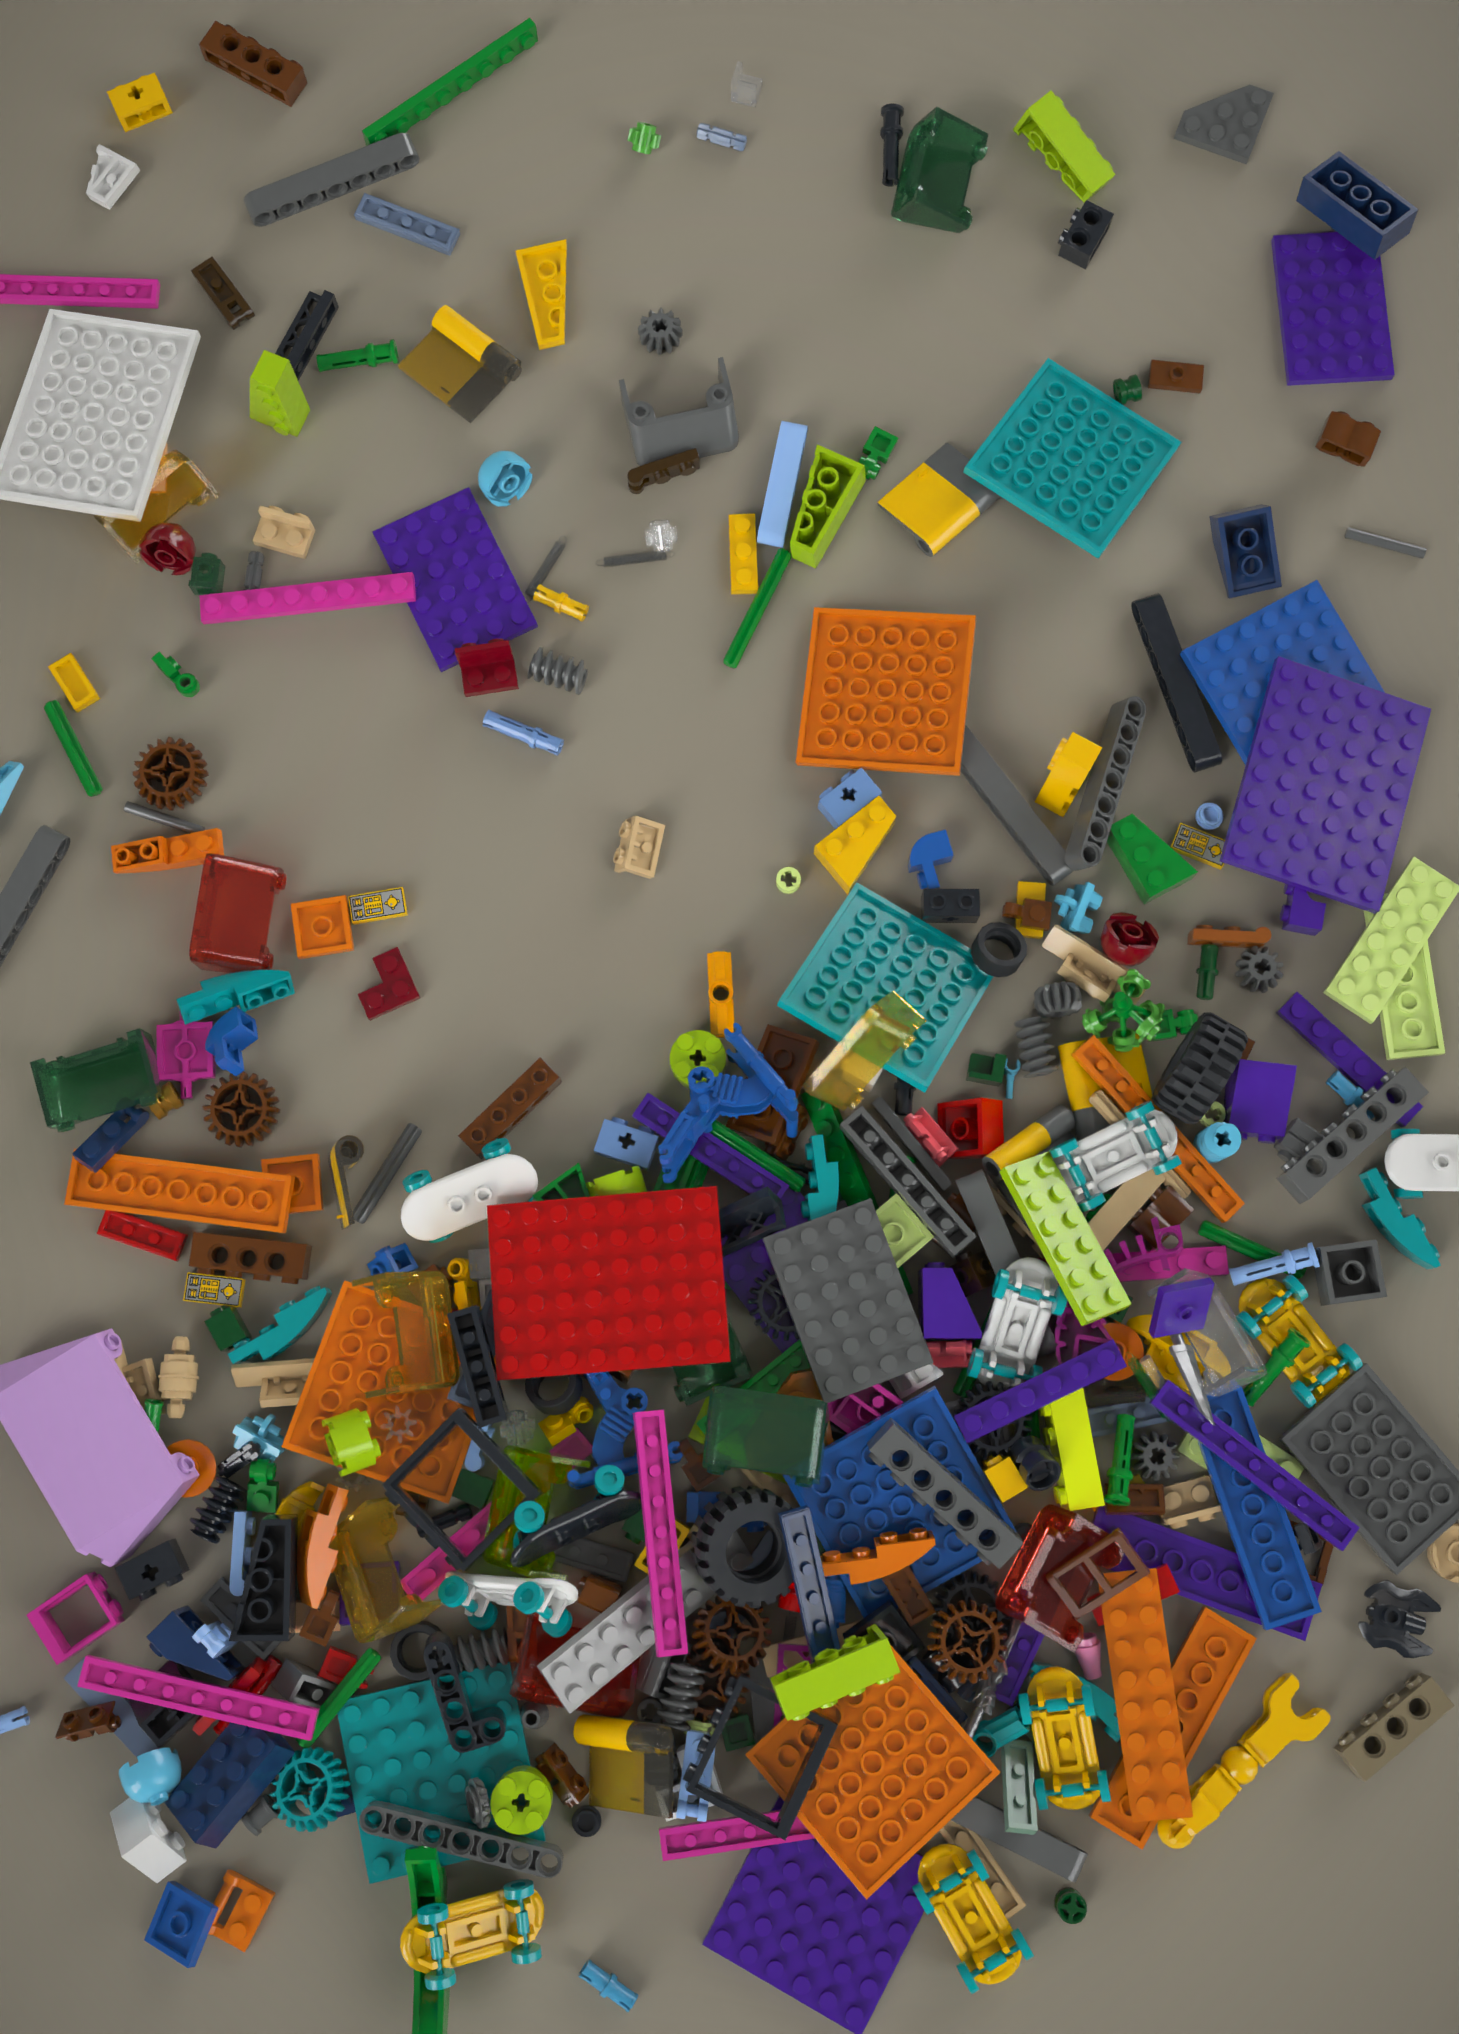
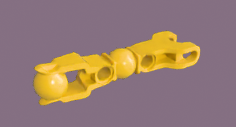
[1157,1673,1331,1849]

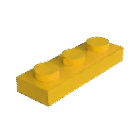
[729,514,758,594]

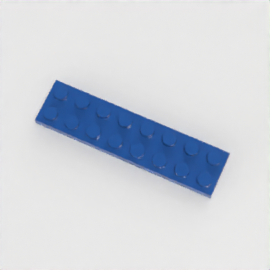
[1197,1383,1322,1630]

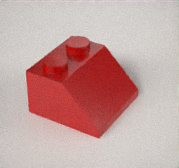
[937,1097,1004,1159]

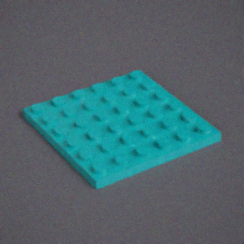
[963,358,1182,559]
[777,882,994,1093]
[338,1661,546,1884]

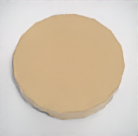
[1427,1523,1459,1583]

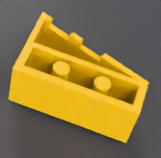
[1035,732,1102,817]
[814,796,897,895]

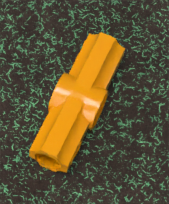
[707,951,734,1038]

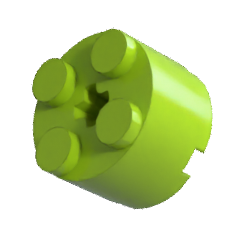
[670,1030,726,1089]
[585,1166,648,1197]
[322,1408,381,1477]
[491,1765,553,1835]

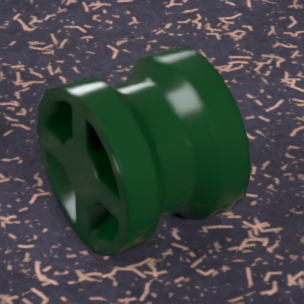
[1113,374,1142,405]
[1054,1887,1087,1924]

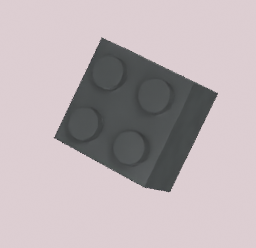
[1314,1240,1387,1306]

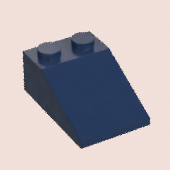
[1209,504,1282,599]
[146,1605,245,1681]

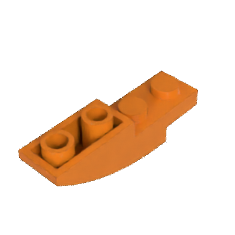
[111,828,224,874]
[297,1483,349,1609]
[820,1528,936,1585]

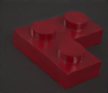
[358,947,421,1021]

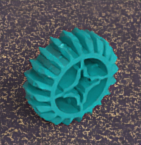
[269,1747,350,1832]

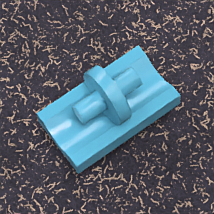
[1054,882,1103,934]
[232,1413,286,1462]

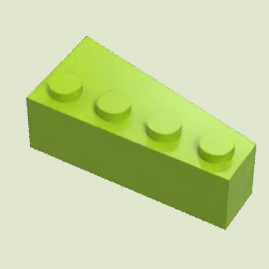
[1013,90,1116,203]
[250,350,310,437]
[790,444,866,569]
[770,1624,900,1721]

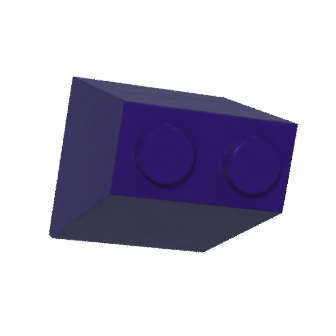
[1223,1059,1297,1144]
[918,1262,982,1340]

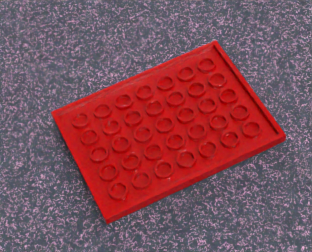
[487,1186,731,1381]

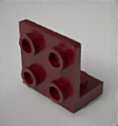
[455,639,519,697]

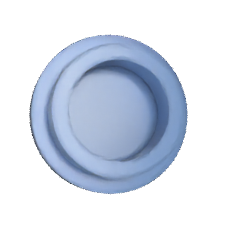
[1195,803,1223,830]

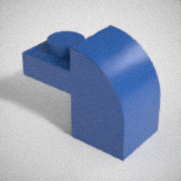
[908,829,954,889]
[205,1006,258,1076]

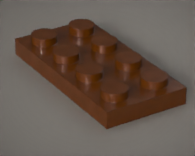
[726,1024,820,1146]

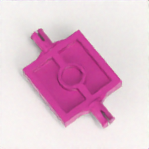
[156,1010,216,1099]

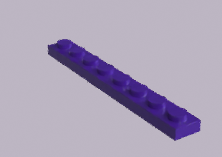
[1149,1379,1360,1551]

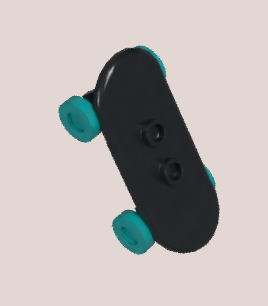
[510,1465,642,1568]

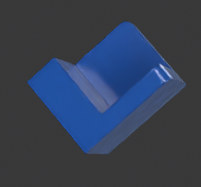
[686,1491,721,1523]

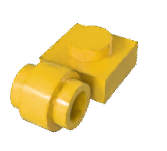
[447,1258,482,1310]
[538,1396,594,1447]

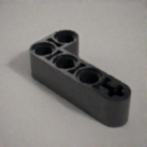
[424,1632,506,1753]

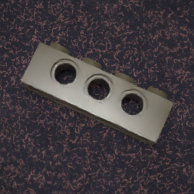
[1334,1673,1455,1782]

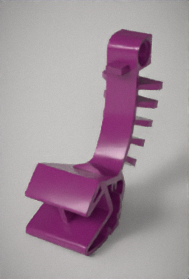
[1055,1216,1183,1365]

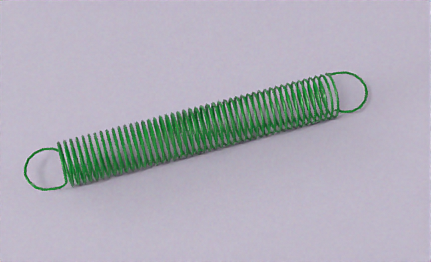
[1126,1352,1173,1423]

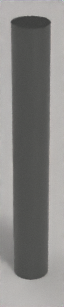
[1344,527,1427,559]
[124,801,205,833]

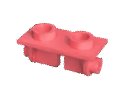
[903,1107,958,1167]
[926,1339,972,1368]

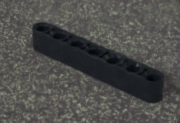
[1131,593,1222,773]

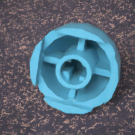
[478,451,532,507]
[119,1747,182,1806]

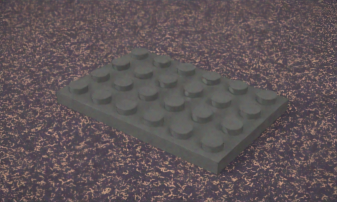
[762,1198,934,1404]
[1278,1363,1459,1575]

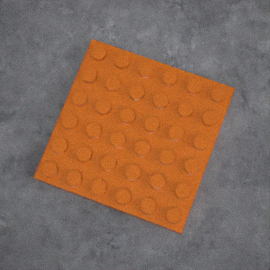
[796,607,976,776]
[281,1280,496,1504]
[745,1645,1001,1900]

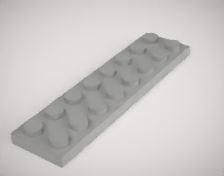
[537,1531,754,1713]

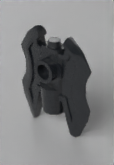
[1358,1580,1441,1658]

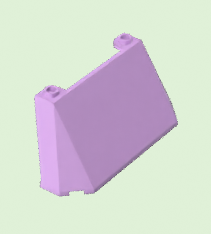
[0,1328,199,1567]

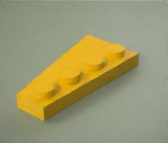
[515,239,567,350]

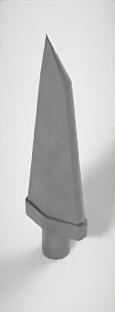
[1169,1333,1214,1425]

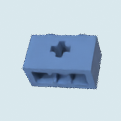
[818,767,882,829]
[594,1117,659,1171]

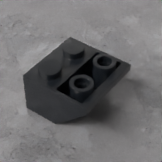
[128,1660,197,1748]

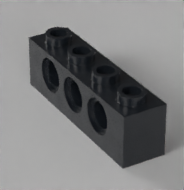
[447,1305,510,1428]

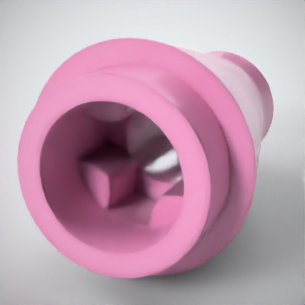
[1072,1632,1102,1680]

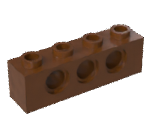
[199,20,307,107]
[458,1057,562,1159]
[189,1232,312,1284]

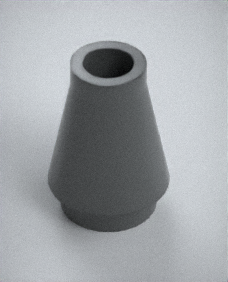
[520,1699,549,1729]

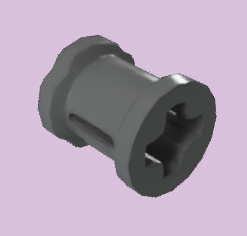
[242,1794,281,1836]

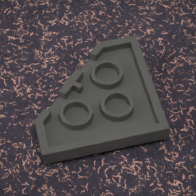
[1174,85,1274,164]

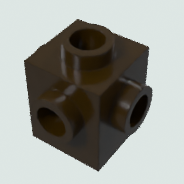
[947,1250,996,1297]

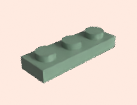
[1000,1740,1038,1835]

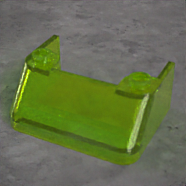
[483,1445,591,1581]

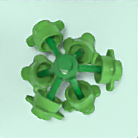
[1082,969,1165,1052]

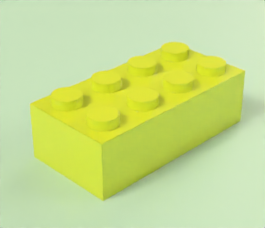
[1039,1388,1105,1511]

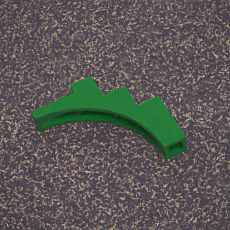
[405,1846,450,2034]

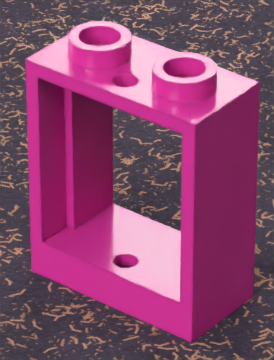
[26,1571,125,1665]

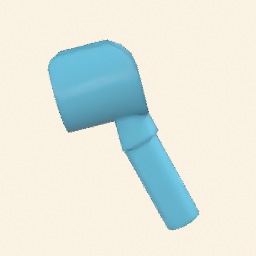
[1004,1058,1021,1099]

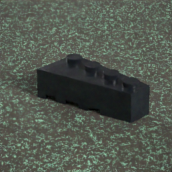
[229,1514,298,1641]

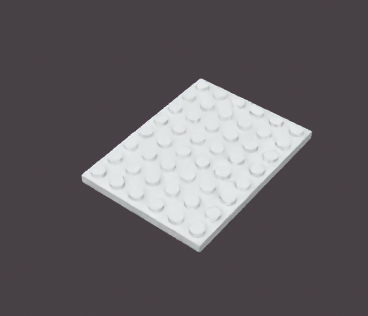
[0,309,201,522]

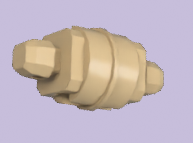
[158,1336,199,1419]

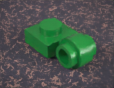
[859,426,899,480]
[151,652,200,697]
[1147,1009,1198,1042]
[247,1458,279,1513]

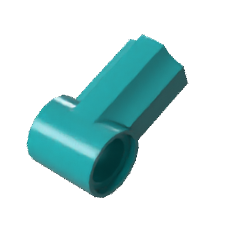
[972,1706,1030,1758]

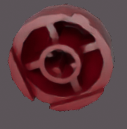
[139,523,196,576]
[1100,912,1159,966]

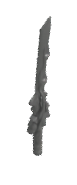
[964,1565,1038,1738]

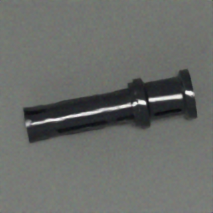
[880,103,904,187]

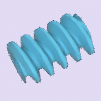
[1193,1122,1241,1163]

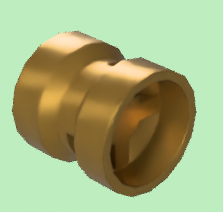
[145,1082,184,1120]

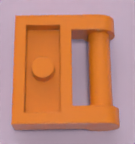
[208,1869,276,1952]

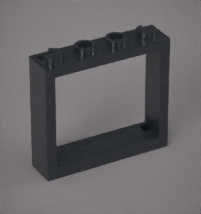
[382,1408,544,1572]
[683,1672,838,1840]

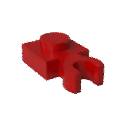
[318,1645,374,1689]

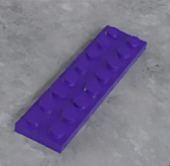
[1083,1506,1323,1641]

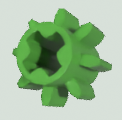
[627,122,661,154]

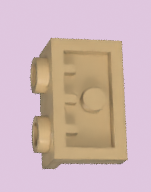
[253,506,315,559]
[613,816,665,879]
[1159,1475,1223,1529]

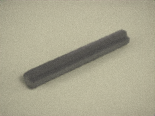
[351,1123,422,1224]

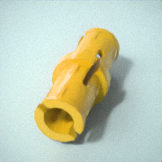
[533,584,589,622]

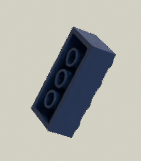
[1296,151,1419,260]
[164,1722,295,1849]

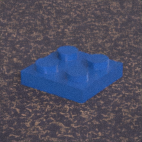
[144,1881,219,1968]

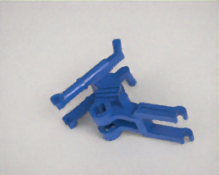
[658,1023,798,1183]
[567,1372,683,1490]

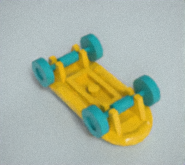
[1236,1274,1363,1408]
[1019,1667,1111,1810]
[912,1844,1034,1994]
[400,1879,544,1990]

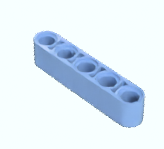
[757,421,808,548]

